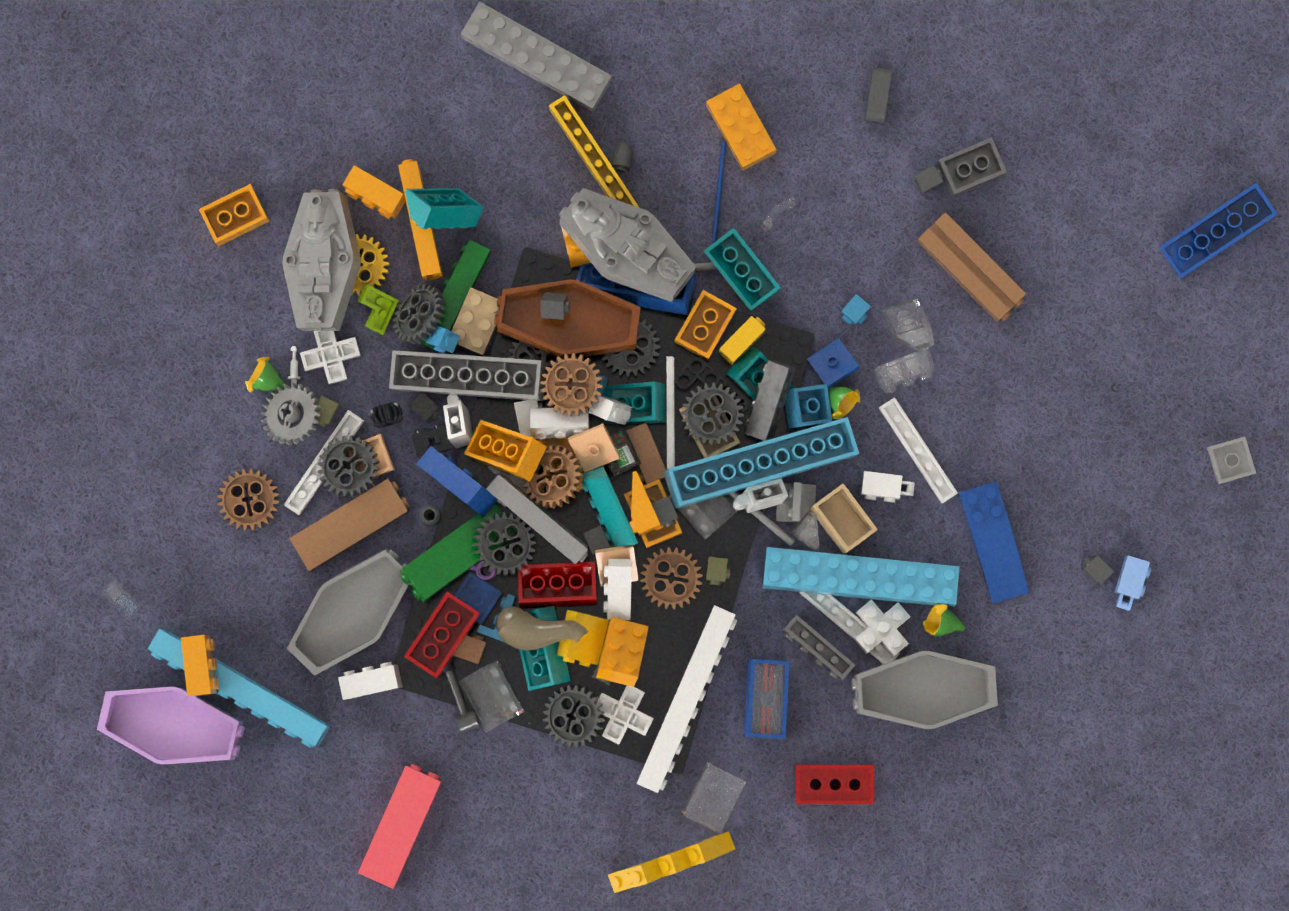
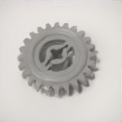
[261,383,321,445]

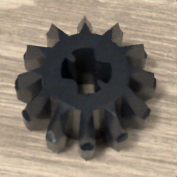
[370,402,403,428]

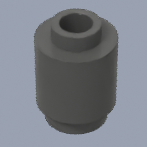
[611,143,633,173]
[420,506,441,526]

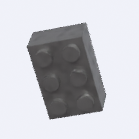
[937,137,1007,198]

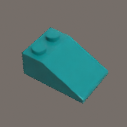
[726,346,795,401]
[604,381,666,425]

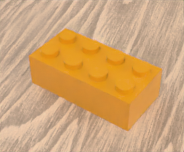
[706,83,777,171]
[464,420,547,481]

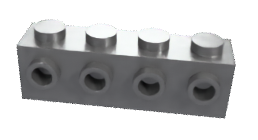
[745,360,796,441]
[783,615,855,680]

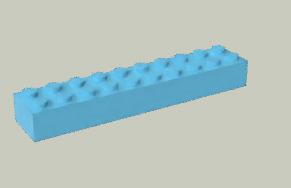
[663,417,859,509]
[762,547,959,608]
[148,629,331,748]

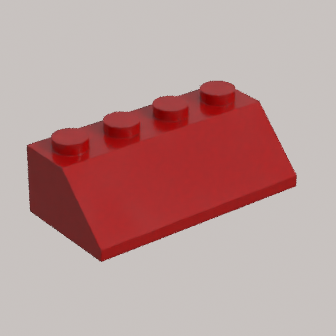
[518,562,597,608]

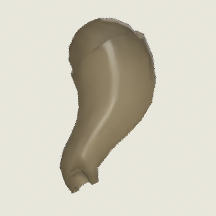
[496,607,588,651]

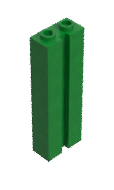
[400,503,514,603]

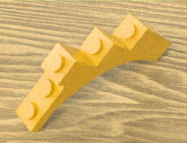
[608,831,735,893]

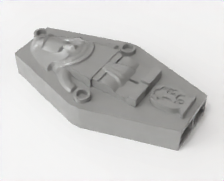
[559,188,696,302]
[282,189,361,332]
[287,548,409,676]
[851,651,998,729]

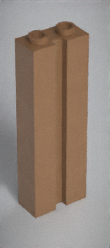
[917,212,1026,322]
[289,479,410,572]

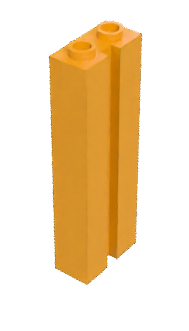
[398,159,444,281]

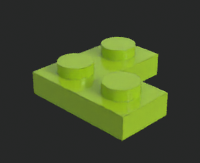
[358,284,399,335]

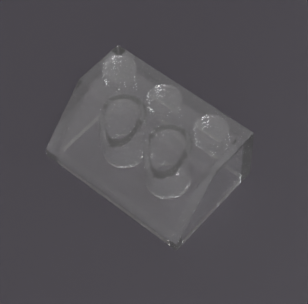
[881,299,935,350]
[872,347,935,394]
[667,494,738,540]
[459,661,524,733]
[681,762,746,834]

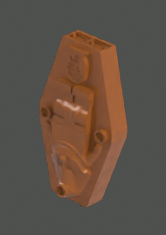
[494,279,641,359]

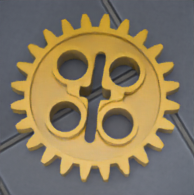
[351,234,390,296]

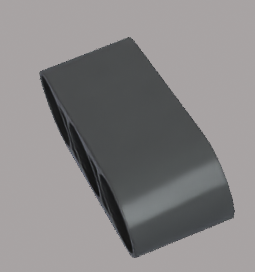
[865,66,892,123]

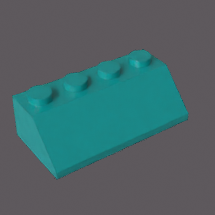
[405,188,484,229]
[703,228,781,312]
[581,465,638,546]
[519,606,571,691]

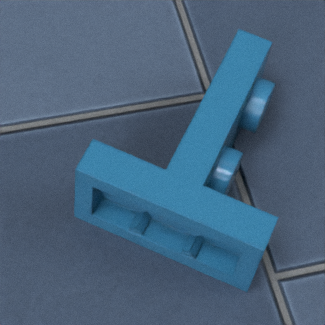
[477,594,516,642]

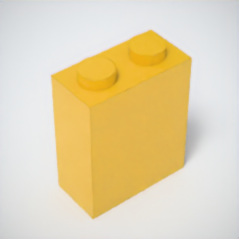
[719,316,766,366]
[556,610,609,667]

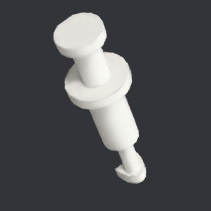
[287,346,300,386]

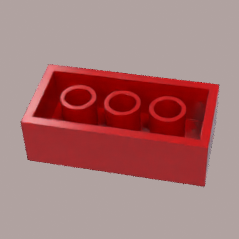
[404,592,481,679]

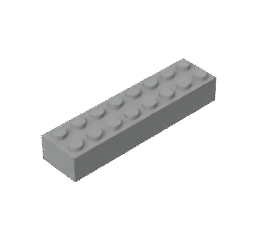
[461,1,612,112]
[389,350,547,401]

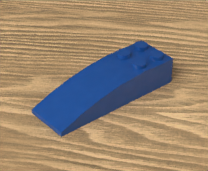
[1159,182,1278,279]
[576,263,697,315]
[958,481,1029,604]

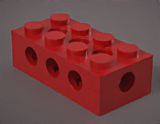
[795,764,874,804]

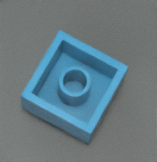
[784,384,832,429]

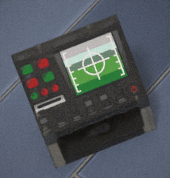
[603,429,641,479]

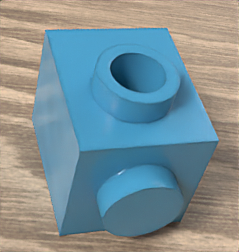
[840,294,871,326]
[426,326,460,354]

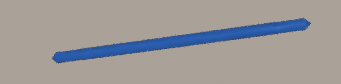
[712,140,727,244]

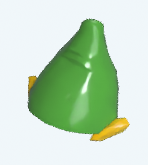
[245,357,285,393]
[822,384,860,420]
[923,604,965,636]

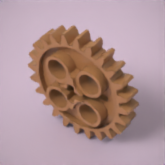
[540,353,604,417]
[522,445,584,509]
[217,469,280,531]
[640,547,703,610]

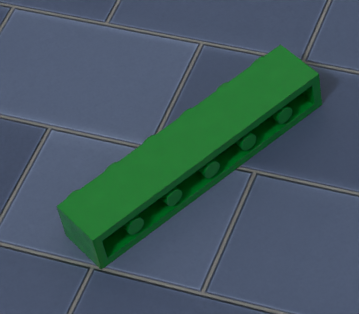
[421,240,491,353]

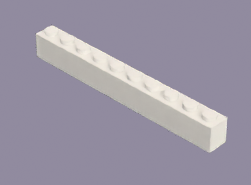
[637,605,737,793]

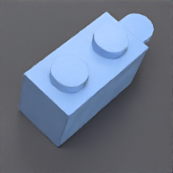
[1114,555,1151,611]

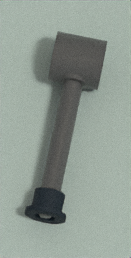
[443,659,480,734]

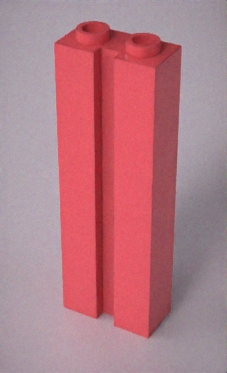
[358,764,442,889]

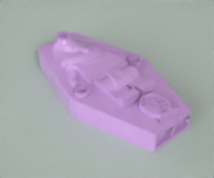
[97,687,244,764]

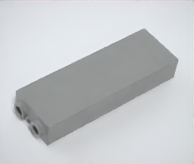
[486,471,589,564]

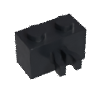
[412,423,456,459]

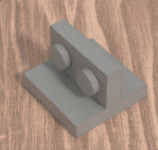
[1207,436,1256,484]
[776,482,816,523]

